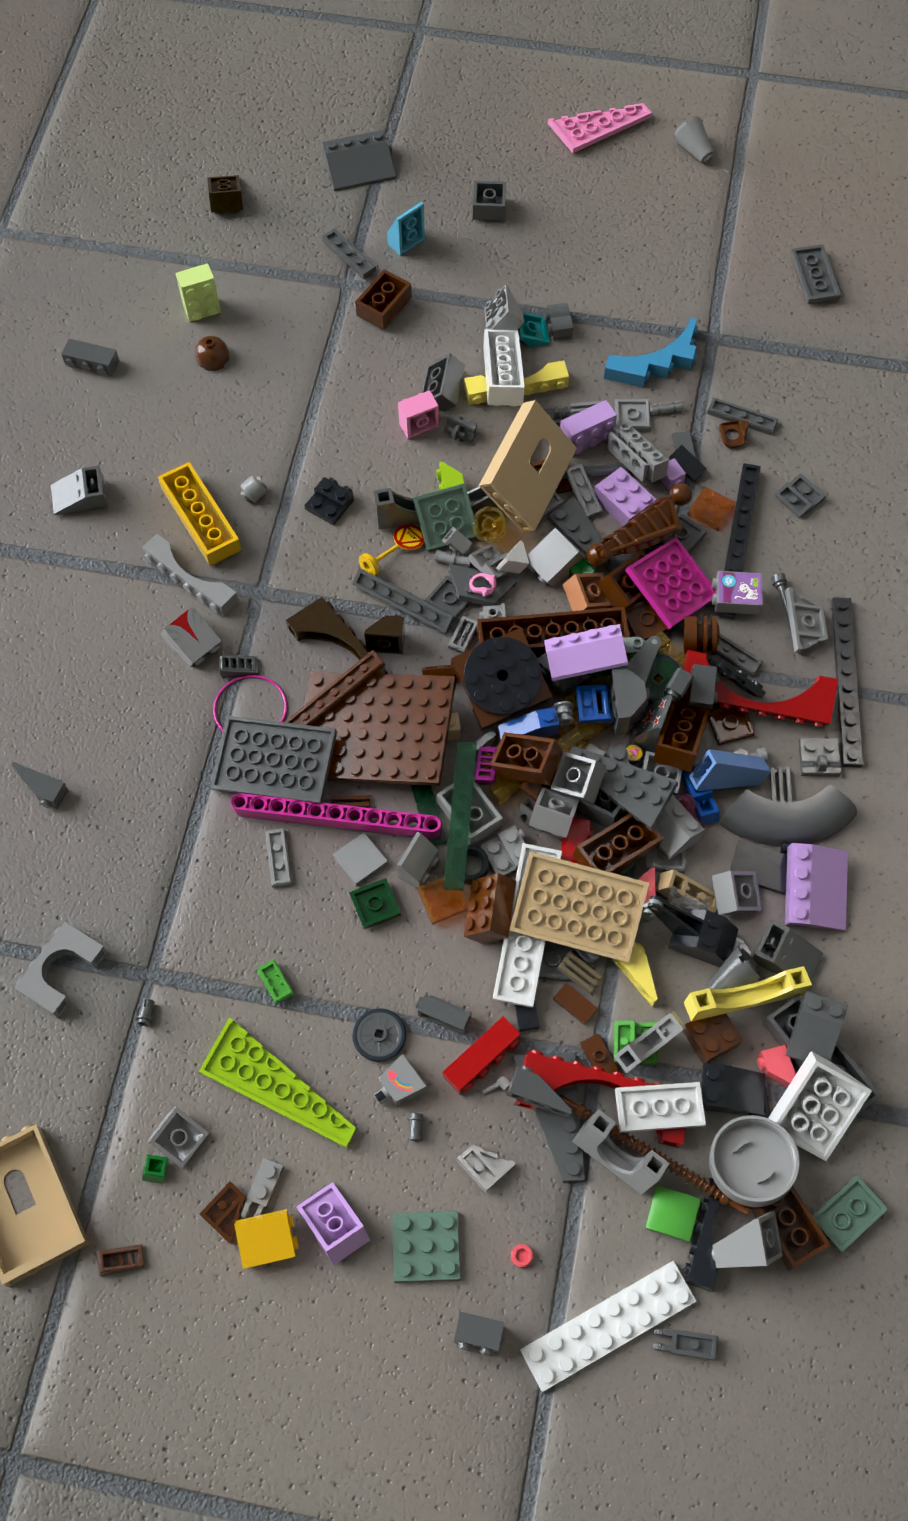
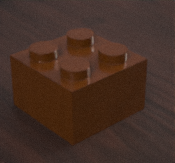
[682,1013,743,1063]

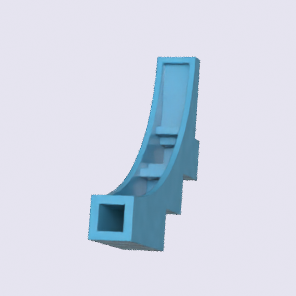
[604,317,699,387]

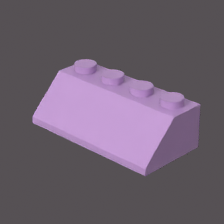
[544,624,628,681]

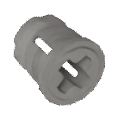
[553,701,574,726]

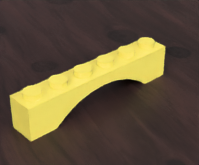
[464,360,569,405]
[684,966,812,1022]

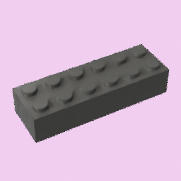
[763,994,882,1117]

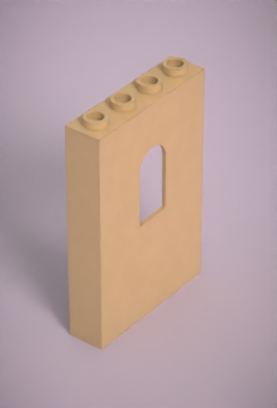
[479,400,577,532]
[0,1124,89,1287]

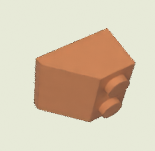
[563,573,613,611]

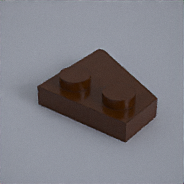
[199,1181,245,1244]

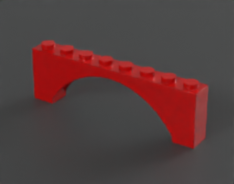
[682,650,838,728]
[514,1050,686,1148]

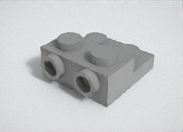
[480,825,526,876]

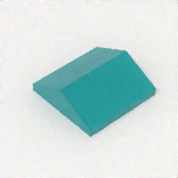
[517,312,550,347]

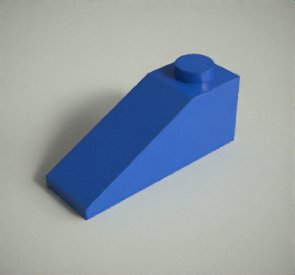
[498,707,559,739]

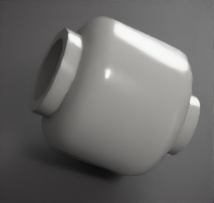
[240,476,267,502]

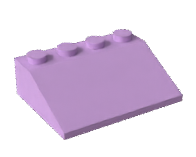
[785,843,848,931]

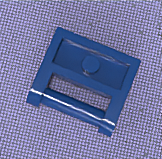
[575,684,614,724]

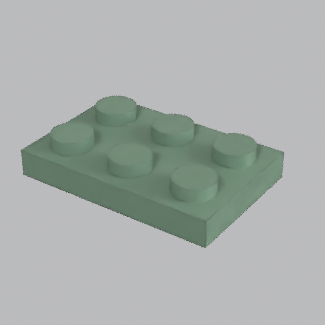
[812,1175,888,1253]

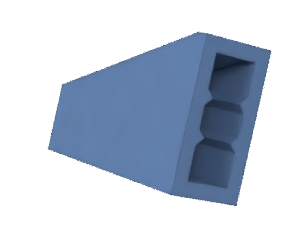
[689,749,771,791]

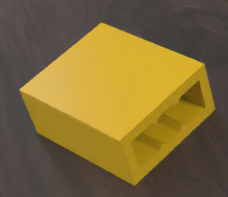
[234,1209,299,1269]

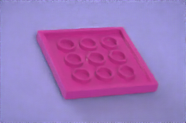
[625,537,715,629]

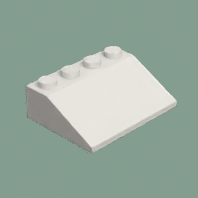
[768,1051,872,1161]

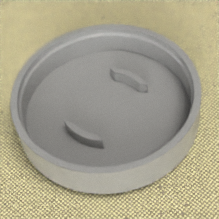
[709,1115,799,1207]

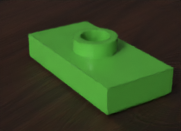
[256,959,294,1005]

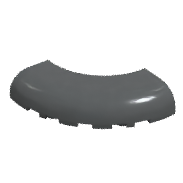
[720,784,857,847]

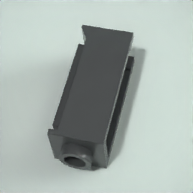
[416,992,471,1035]

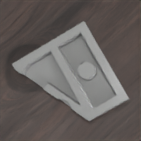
[456,1145,516,1193]

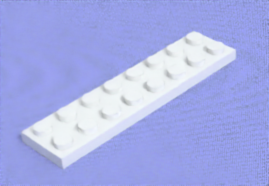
[492,843,562,1008]
[520,1261,696,1392]

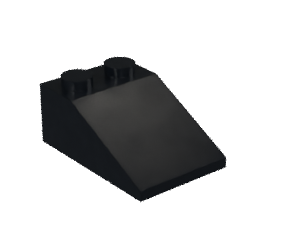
[701,1063,765,1116]

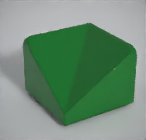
[569,559,595,577]
[142,1154,168,1184]

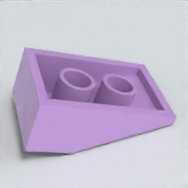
[297,1182,370,1266]

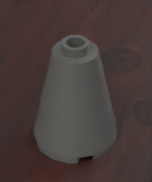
[707,946,765,989]

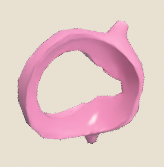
[469,573,496,597]

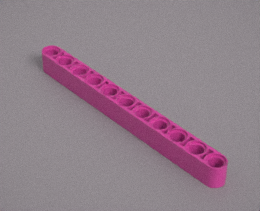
[231,793,442,839]

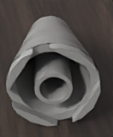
[674,116,714,163]

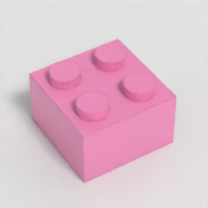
[398,390,439,439]

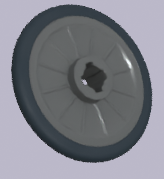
[352,1008,406,1062]

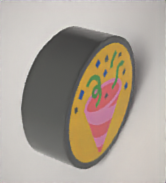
[626,744,643,764]

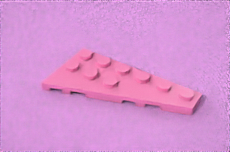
[548,103,652,153]

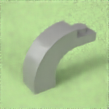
[614,1011,686,1073]

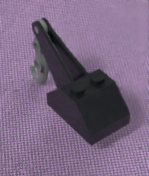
[639,896,739,967]

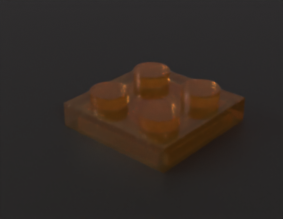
[687,487,736,531]
[417,873,468,925]

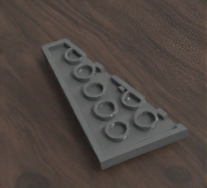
[569,746,678,831]

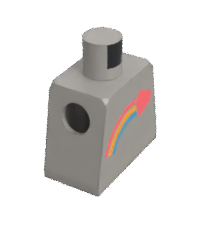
[374,1054,427,1106]

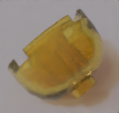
[472,506,509,543]

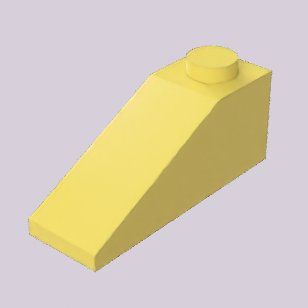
[613,942,658,1007]

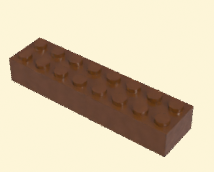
[477,607,629,658]

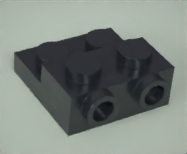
[304,477,354,526]

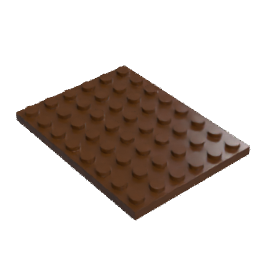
[304,672,457,786]

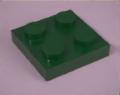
[349,878,401,930]

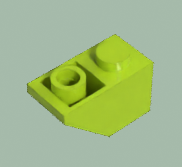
[436,461,464,490]

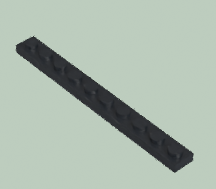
[716,463,761,619]
[831,597,863,767]

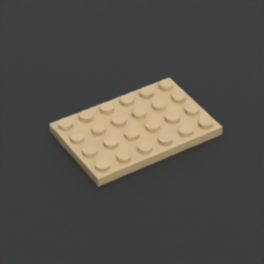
[509,851,650,963]

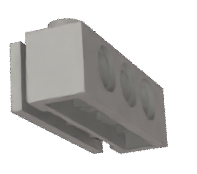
[607,422,669,482]

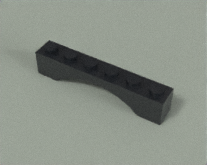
[682,1177,720,1292]

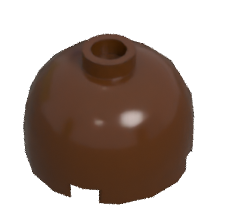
[195,336,229,371]

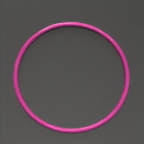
[213,675,287,732]

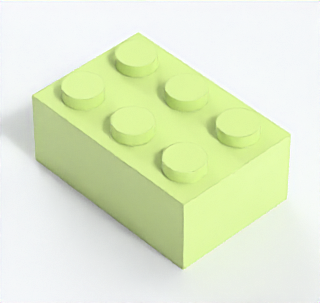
[176,263,221,322]

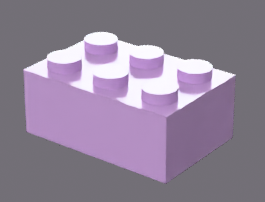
[560,400,617,455]
[594,467,656,526]

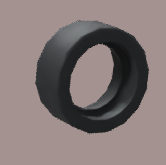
[451,845,489,885]

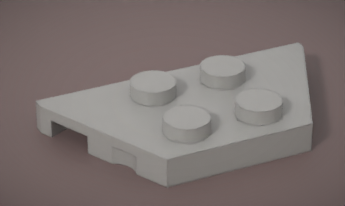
[785,587,828,653]

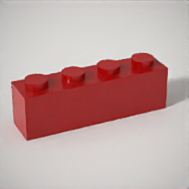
[560,817,593,864]
[442,1016,521,1095]

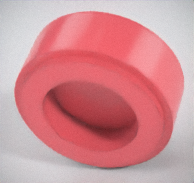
[511,1244,533,1268]

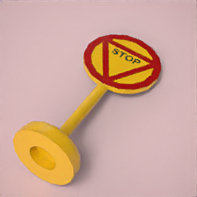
[359,525,424,575]

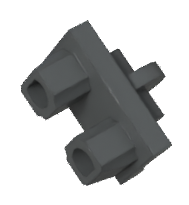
[444,414,477,443]

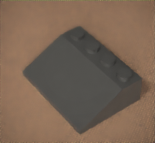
[322,130,396,191]

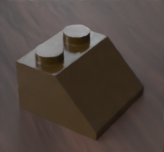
[364,615,405,654]

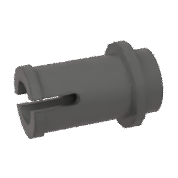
[136,999,155,1026]
[408,1113,425,1141]

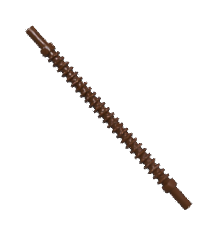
[559,1095,751,1216]

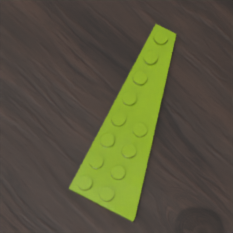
[198,1018,357,1149]

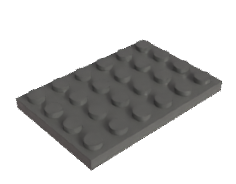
[210,716,337,804]

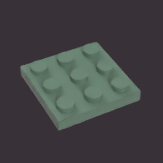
[413,483,479,550]
[393,1211,460,1282]

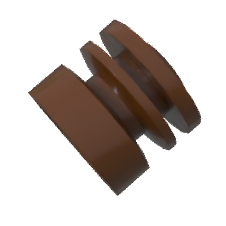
[683,616,720,655]

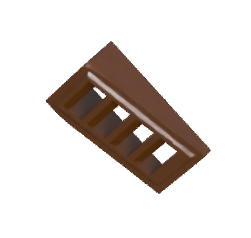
[97,1244,144,1276]

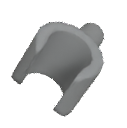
[482,1076,511,1095]

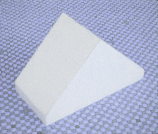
[496,540,529,574]

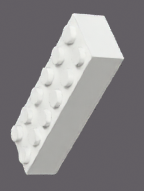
[483,330,525,406]

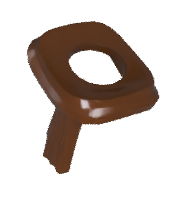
[719,419,749,448]

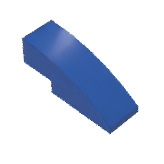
[681,765,720,826]

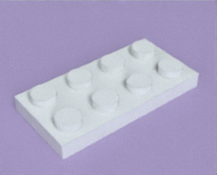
[615,1082,706,1133]

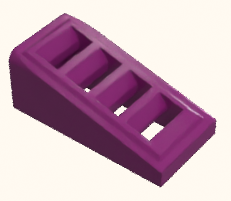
[475,746,497,785]

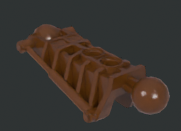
[585,483,692,566]

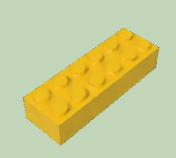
[158,462,242,566]

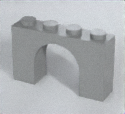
[14,922,107,1019]
[572,1109,670,1195]

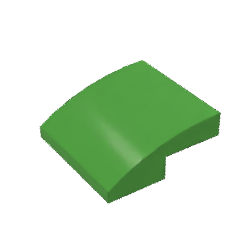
[614,1021,658,1065]
[645,1186,702,1243]

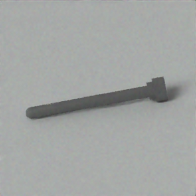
[771,573,805,654]

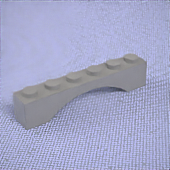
[142,534,238,616]

